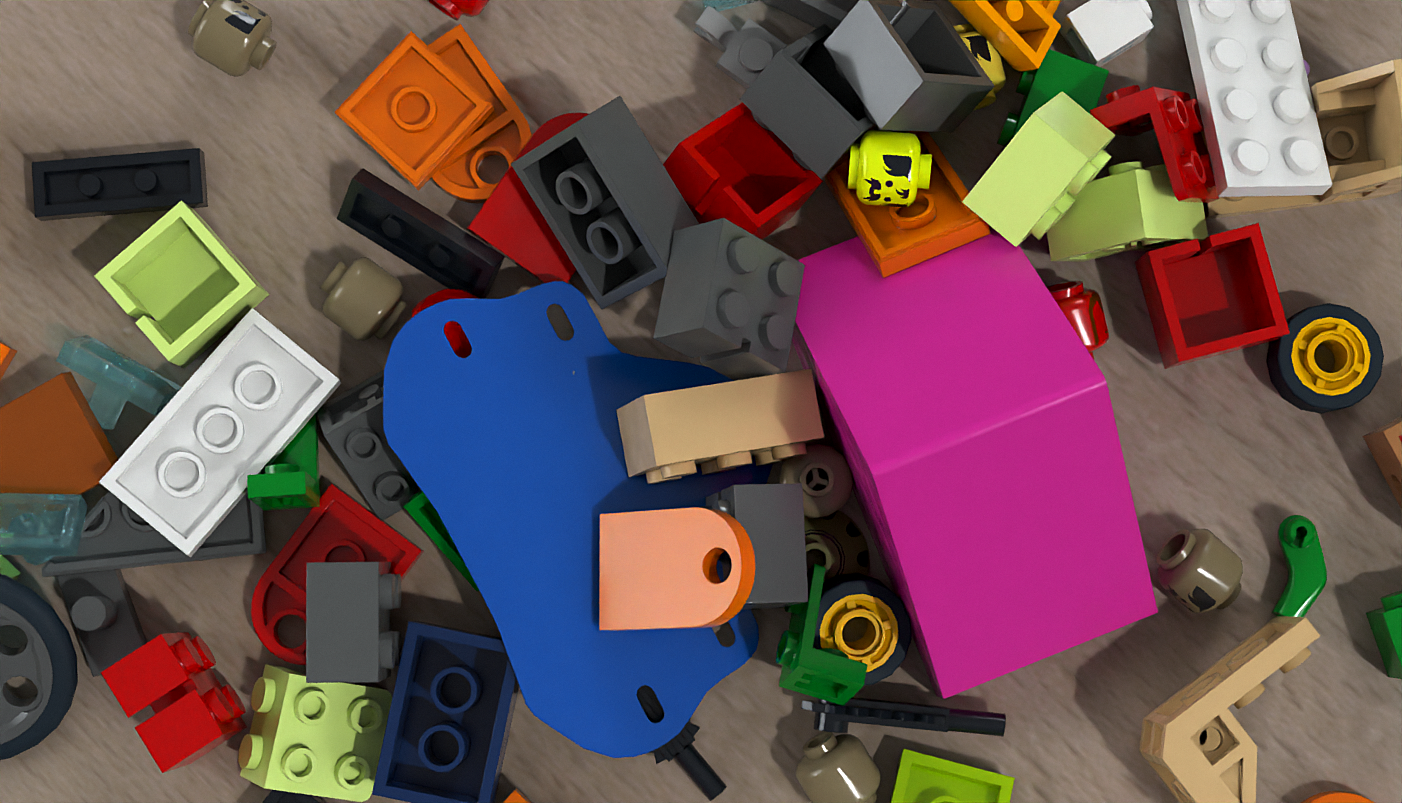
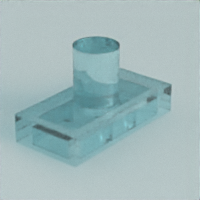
[56,335,182,430]
[0,493,88,565]

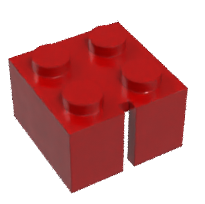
[663,102,823,240]
[1135,223,1290,369]
[100,632,247,773]

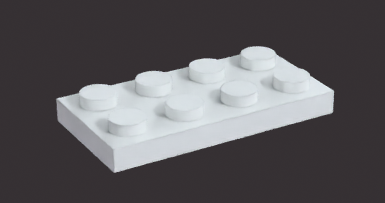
[1176,0,1332,197]
[99,308,341,557]

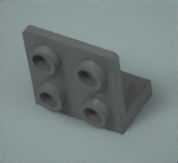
[317,370,421,520]

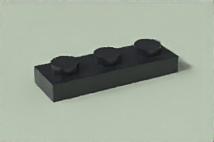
[32,148,208,221]
[337,169,505,299]

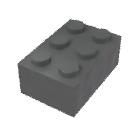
[511,96,699,310]

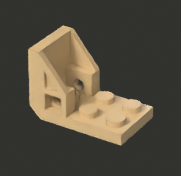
[1201,59,1402,219]
[1139,616,1320,803]

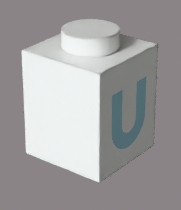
[1059,0,1154,67]

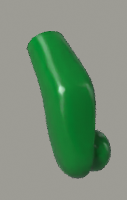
[1272,515,1327,617]

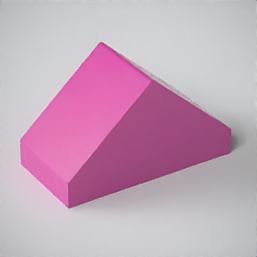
[792,192,1158,699]

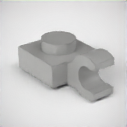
[694,6,788,89]

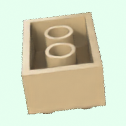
[616,369,824,484]

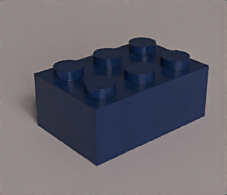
[372,621,519,803]

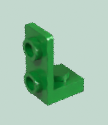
[247,412,320,511]
[776,564,867,706]

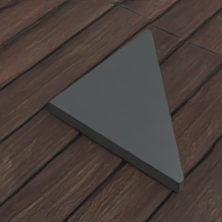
[42,491,267,577]

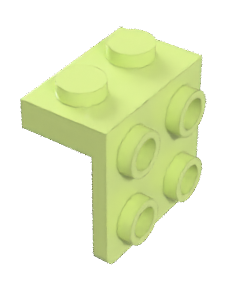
[238,664,392,802]

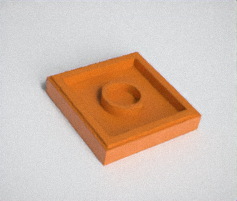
[335,31,495,191]

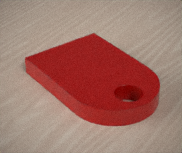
[466,113,589,283]
[251,483,424,665]

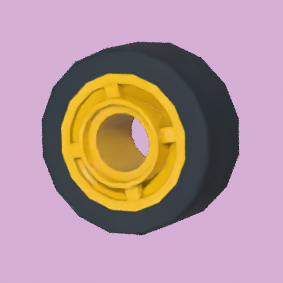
[1266,303,1384,413]
[813,573,912,686]

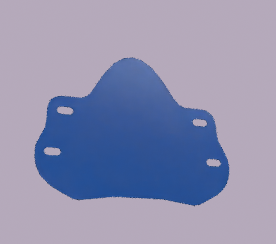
[383,281,773,758]

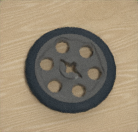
[0,574,78,760]

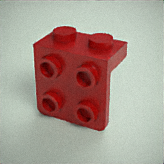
[1090,85,1219,203]

